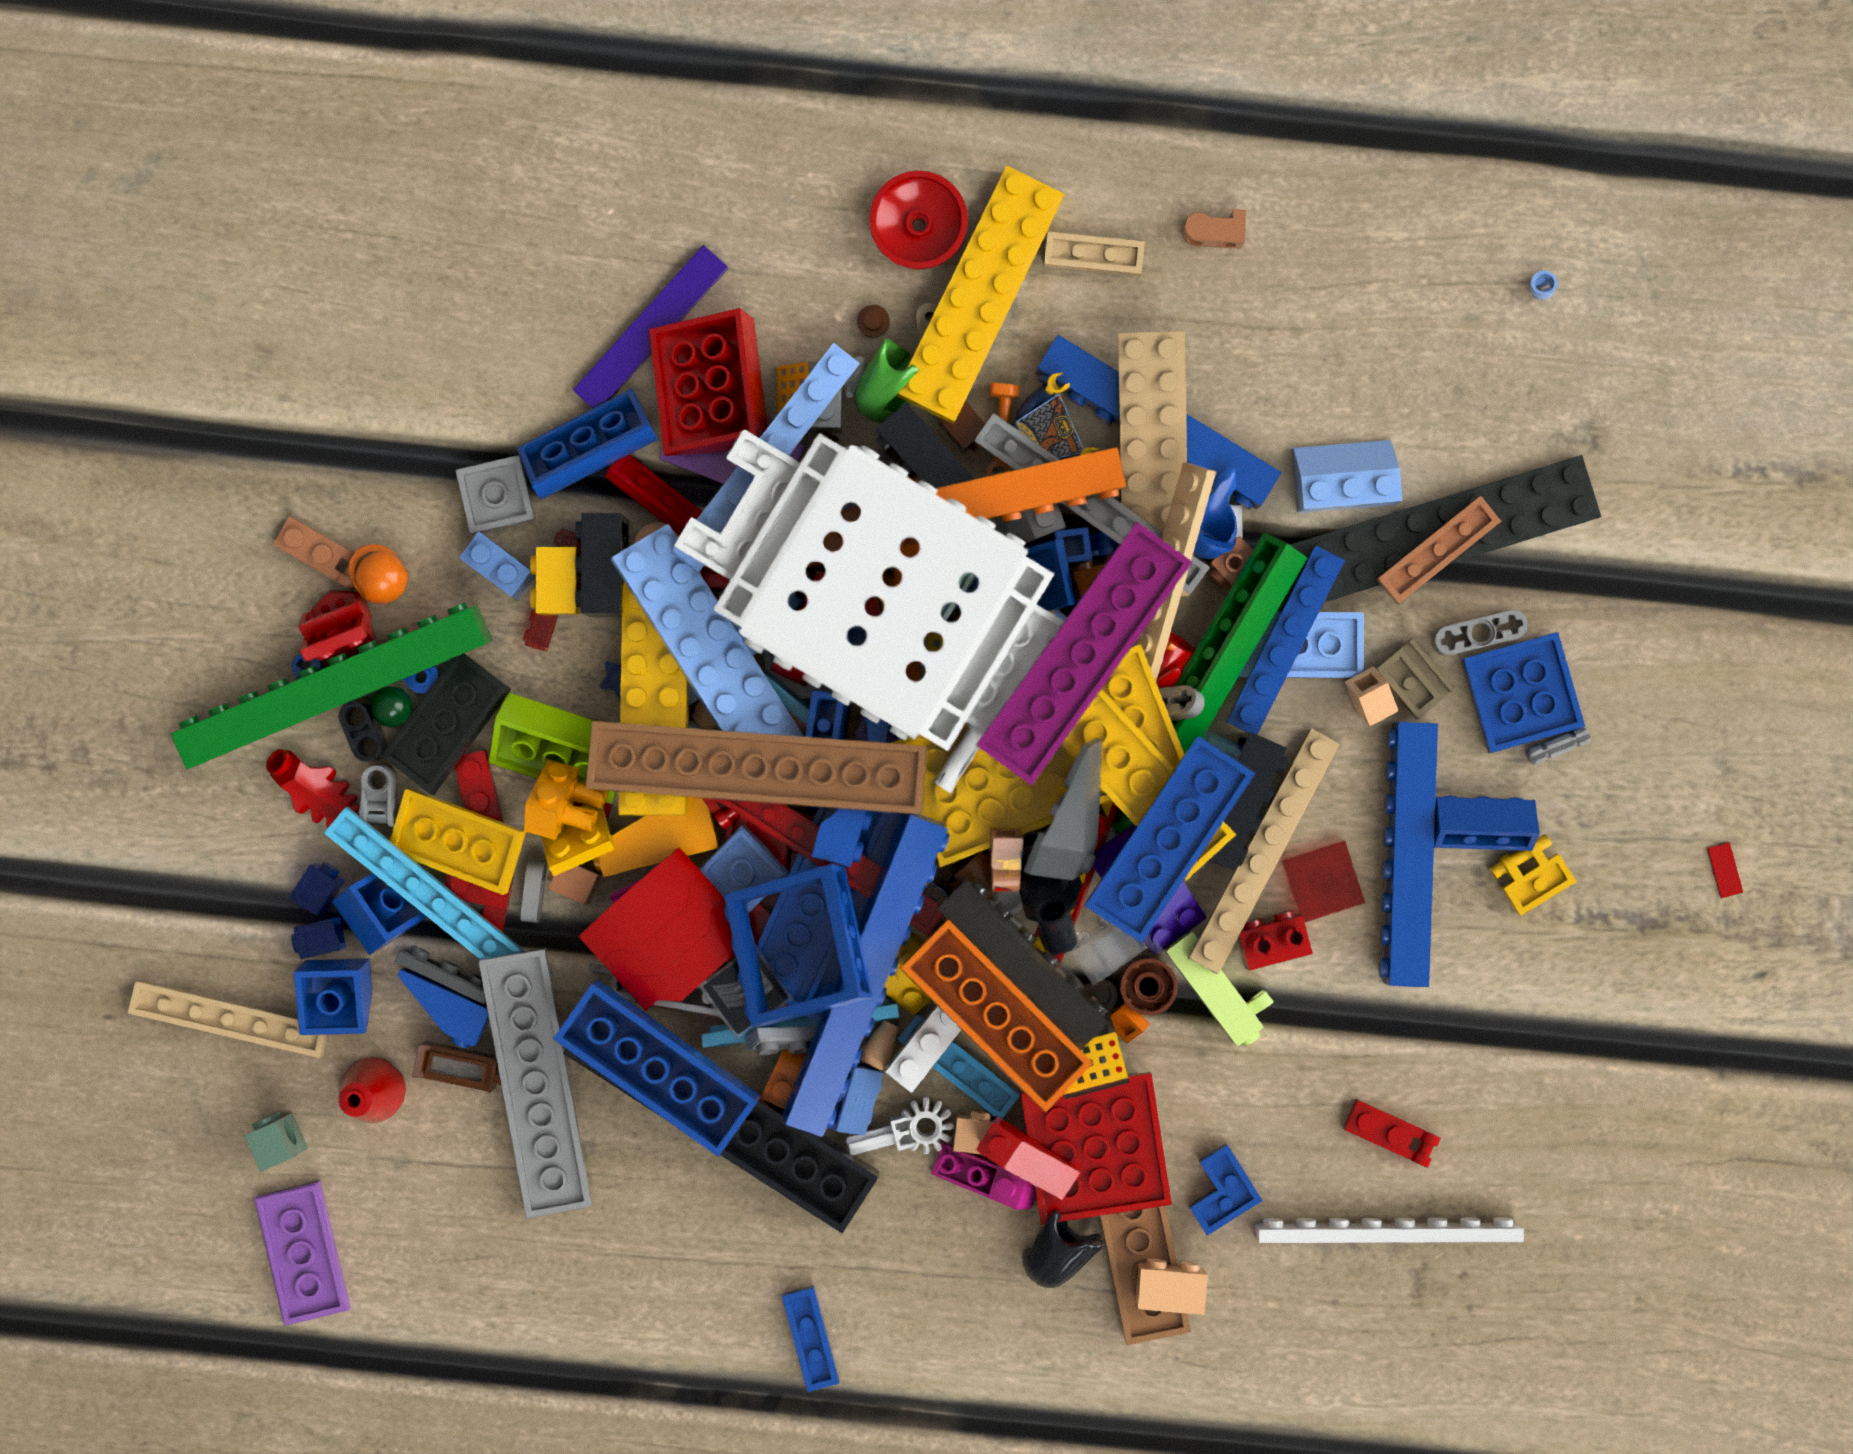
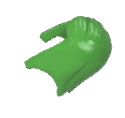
[854,338,919,423]

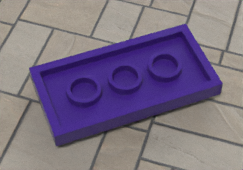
[1093,823,1207,956]

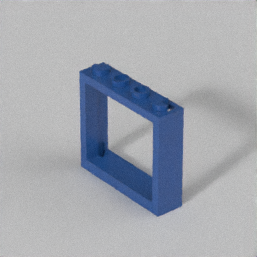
[724,864,873,1026]

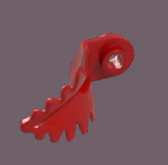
[266,749,360,828]

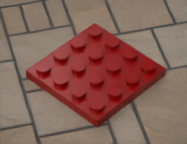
[1020,1072,1172,1225]

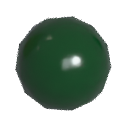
[370,686,412,727]

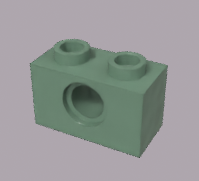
[244,1111,308,1172]

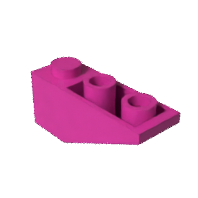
[931,1143,1036,1210]

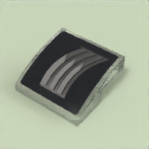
[699,944,794,1039]

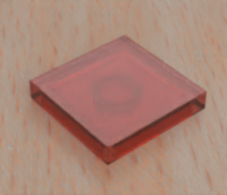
[1281,840,1365,922]

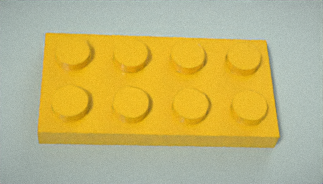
[390,788,526,895]

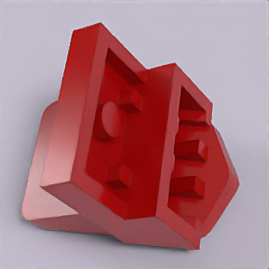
[298,590,379,668]

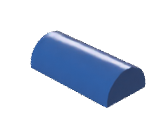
[517,388,659,500]

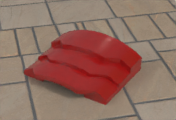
[579,847,732,1011]

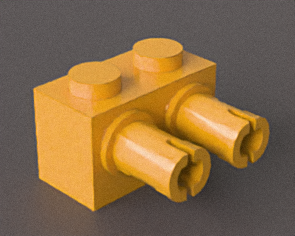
[524,760,608,840]

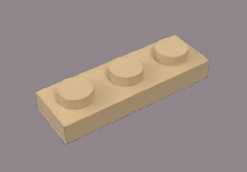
[1044,232,1145,276]

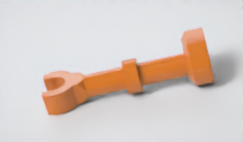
[986,382,1020,477]

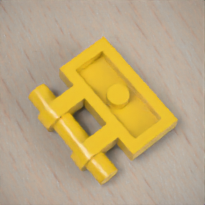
[1489,834,1577,916]

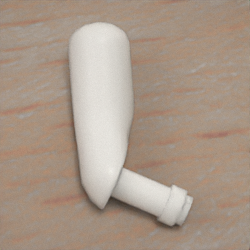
[843,356,866,398]

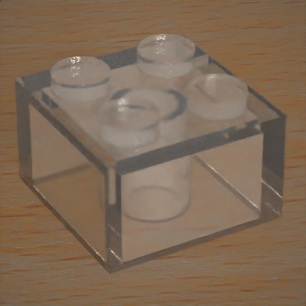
[1069,917,1148,985]

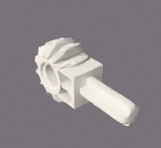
[846,1097,954,1155]

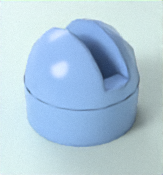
[1529,271,1558,300]

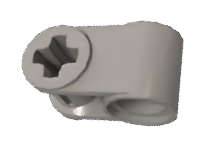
[359,764,398,827]

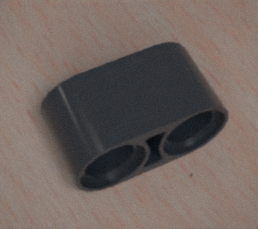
[338,701,388,762]

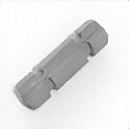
[1526,727,1591,765]

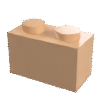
[1135,1258,1208,1315]

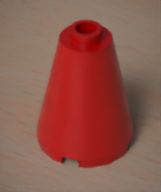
[338,1057,406,1123]

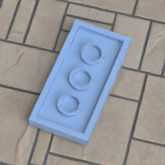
[1239,612,1364,678]

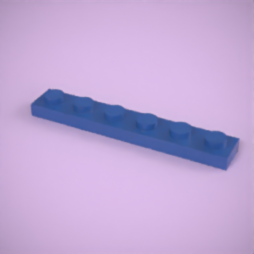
[1226,546,1345,735]

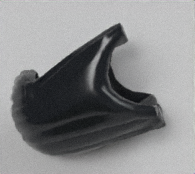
[1021,1208,1104,1288]

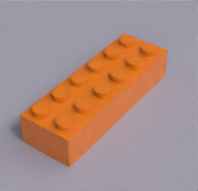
[899,920,1093,1112]

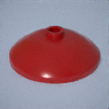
[869,170,968,270]

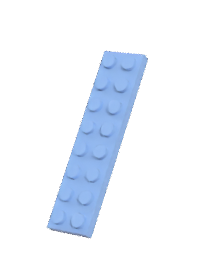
[611,524,804,737]

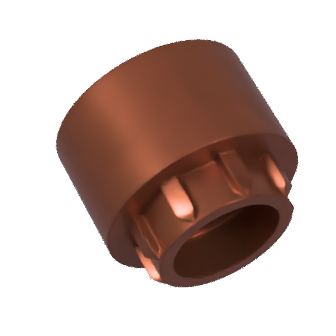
[1118,956,1178,1015]

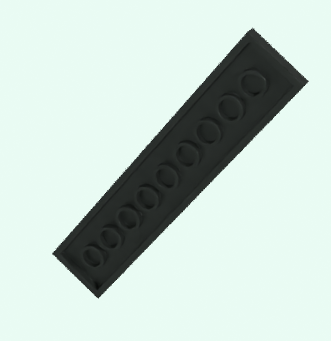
[1284,455,1602,603]

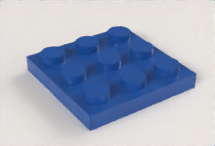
[1461,632,1585,753]

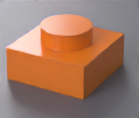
[1104,1002,1150,1044]

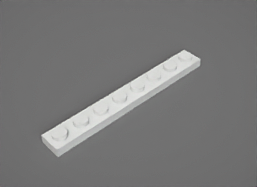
[1254,1217,1524,1243]

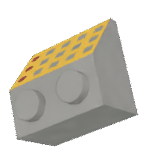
[777,362,843,433]

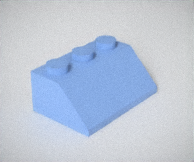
[1292,440,1402,513]

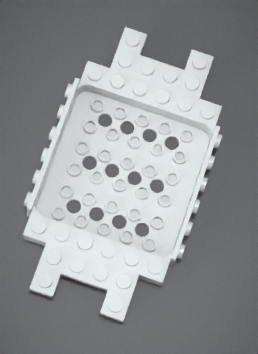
[674,430,1064,751]

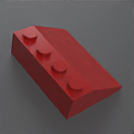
[649,308,768,456]

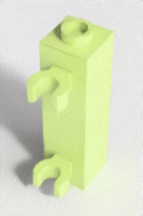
[1164,931,1273,1047]

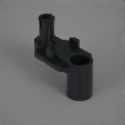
[1019,831,1078,954]

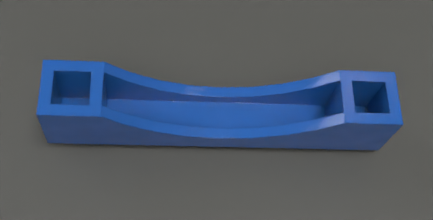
[812,707,892,868]

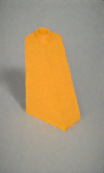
[593,797,721,877]

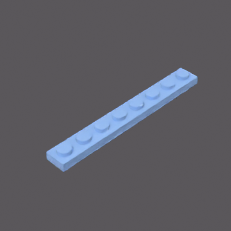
[671,343,860,573]

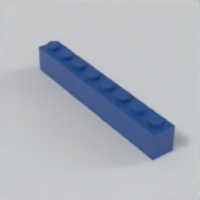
[1036,335,1282,510]
[1379,722,1438,987]

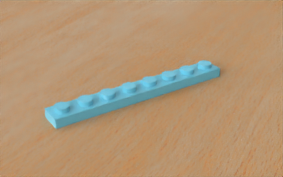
[324,807,552,975]

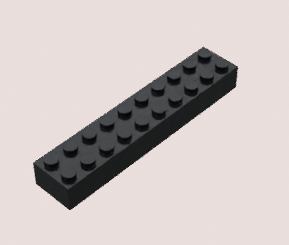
[563,1049,879,1234]

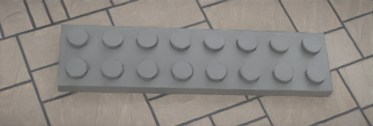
[479,947,592,1218]

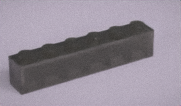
[937,875,1109,1050]

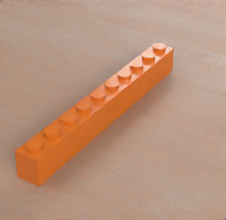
[806,447,1126,568]

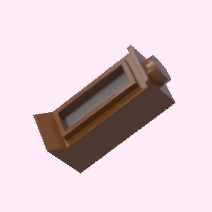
[412,1041,501,1093]

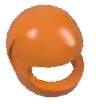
[349,544,409,605]

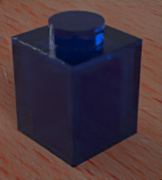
[289,862,346,915]
[291,917,347,960]

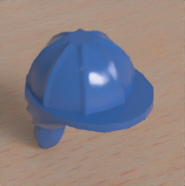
[1193,467,1237,559]

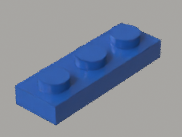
[782,1285,840,1392]

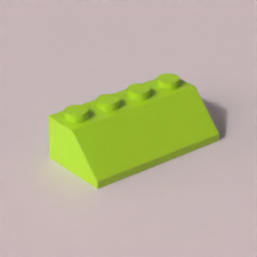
[489,692,617,804]

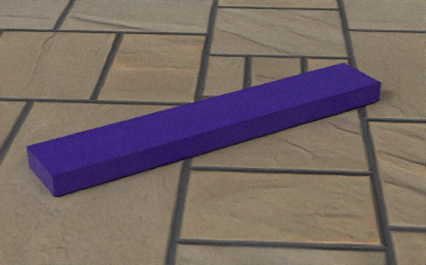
[573,245,728,408]

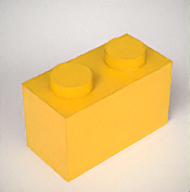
[530,547,580,615]

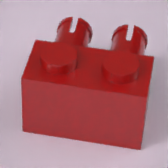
[1237,910,1313,971]

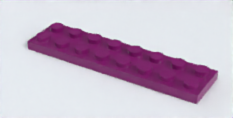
[975,522,1193,785]

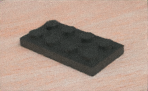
[381,653,511,795]

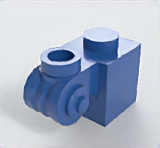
[1053,527,1119,566]

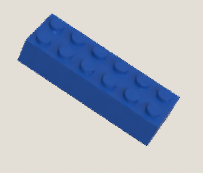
[553,980,761,1157]

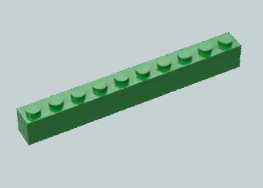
[1112,532,1307,833]
[170,602,493,770]

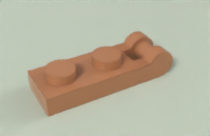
[273,516,364,590]

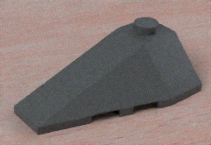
[1024,737,1102,880]

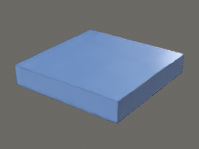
[699,824,790,913]

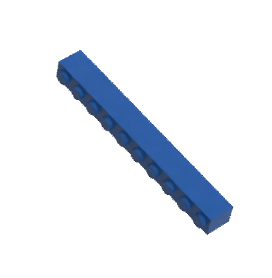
[782,814,949,1137]

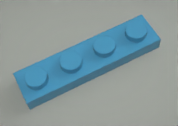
[897,1013,1021,1118]

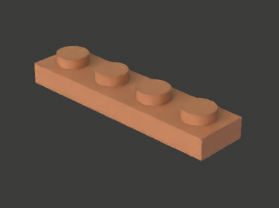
[1376,496,1501,605]

